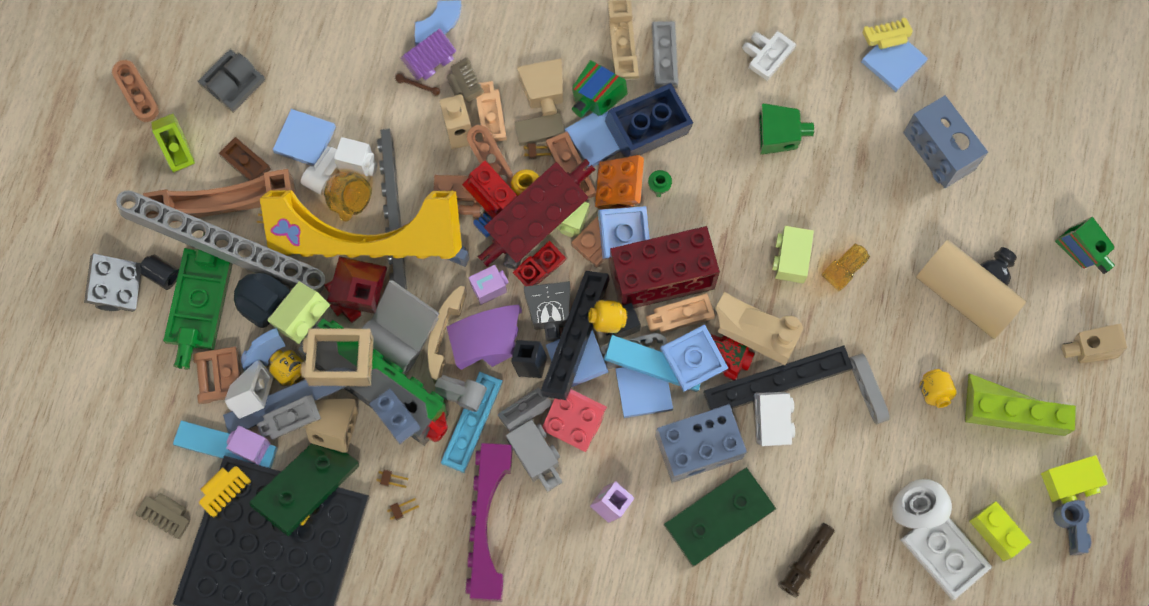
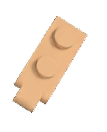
[476,81,507,142]
[646,293,715,333]

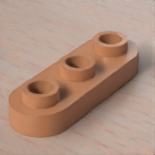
[112,60,159,122]
[467,125,514,188]

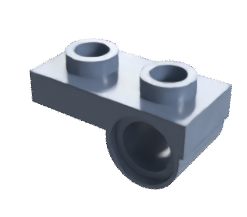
[369,389,421,444]
[1053,500,1091,556]

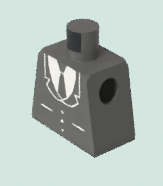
[524,281,570,341]

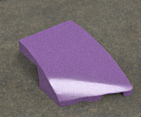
[447,304,522,370]

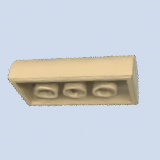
[916,239,1027,339]

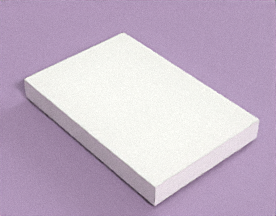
[901,518,992,601]

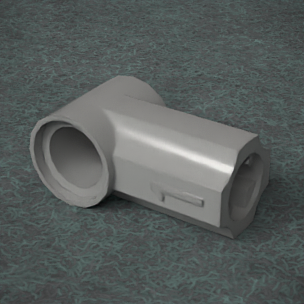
[435,375,487,412]

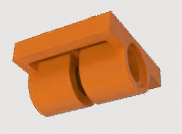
[595,155,644,210]

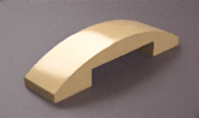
[608,0,639,79]
[428,286,467,384]

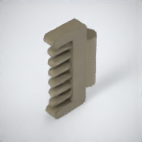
[447,58,484,102]
[136,493,190,539]

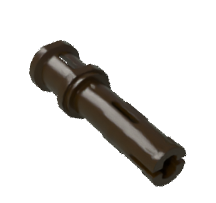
[778,523,835,598]

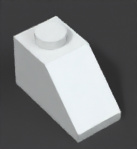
[225,360,274,419]

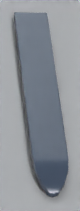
[223,368,355,434]

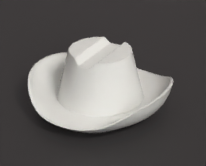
[892,479,952,529]

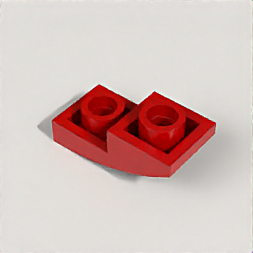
[512,241,567,286]

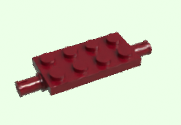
[477,158,596,268]

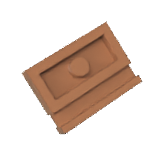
[571,216,605,268]

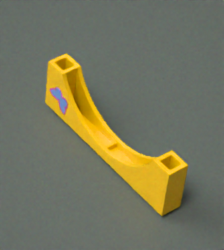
[260,190,462,259]

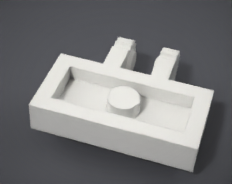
[742,31,796,81]

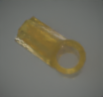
[821,243,870,292]

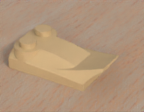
[715,292,803,365]

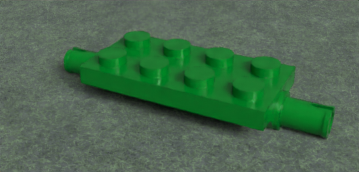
[163,232,233,370]

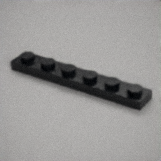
[541,271,610,400]
[703,345,853,410]

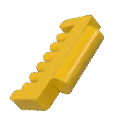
[199,466,251,517]

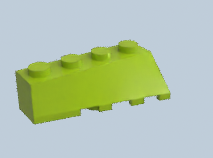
[965,373,1076,436]

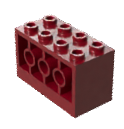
[609,226,720,308]

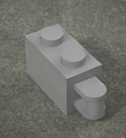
[506,420,563,492]

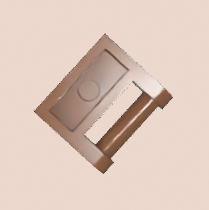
[434,175,481,218]
[193,346,241,404]

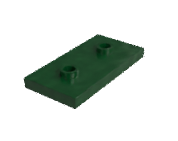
[249,443,359,536]
[664,467,776,567]

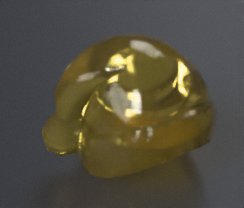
[324,172,372,222]

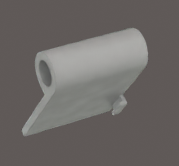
[361,280,439,374]

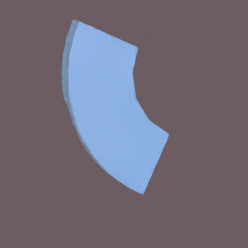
[415,0,462,46]
[241,328,286,372]

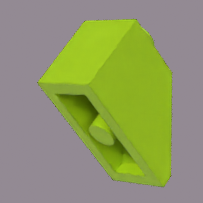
[151,113,195,172]

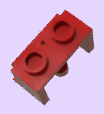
[462,160,517,218]

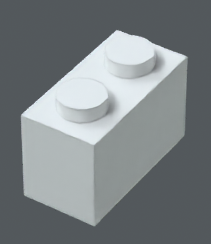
[334,137,377,184]
[754,392,795,446]

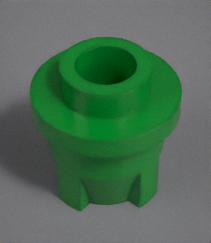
[648,170,672,197]

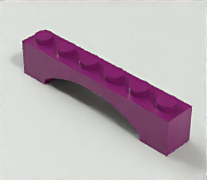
[466,443,513,602]

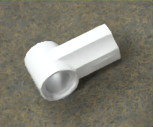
[301,146,338,196]

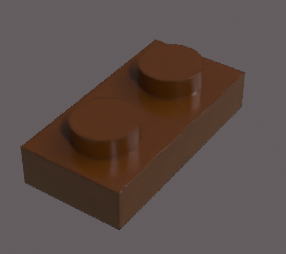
[219,137,271,181]

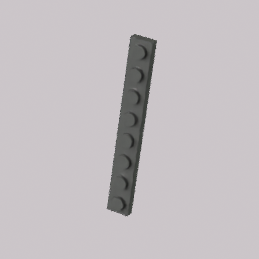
[377,128,407,290]

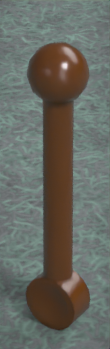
[395,73,440,96]

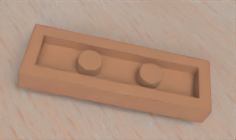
[546,132,596,198]

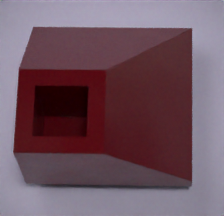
[327,256,387,314]

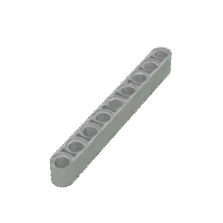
[116,190,325,294]

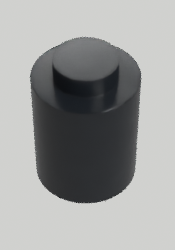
[140,254,179,290]

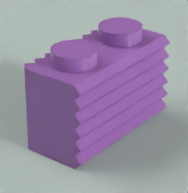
[400,28,456,81]

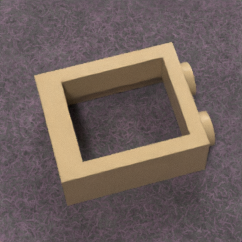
[301,329,374,386]

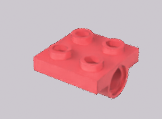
[542,389,607,452]

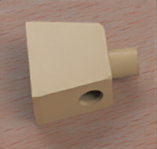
[517,58,563,116]
[439,95,471,150]
[1062,323,1127,363]
[301,399,359,453]

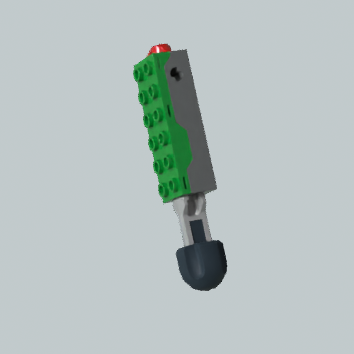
[234,273,448,446]

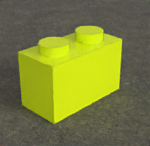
[1041,455,1108,504]
[969,501,1031,562]

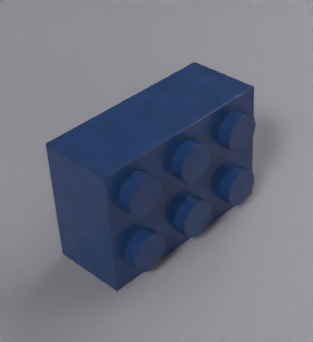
[605,83,693,158]

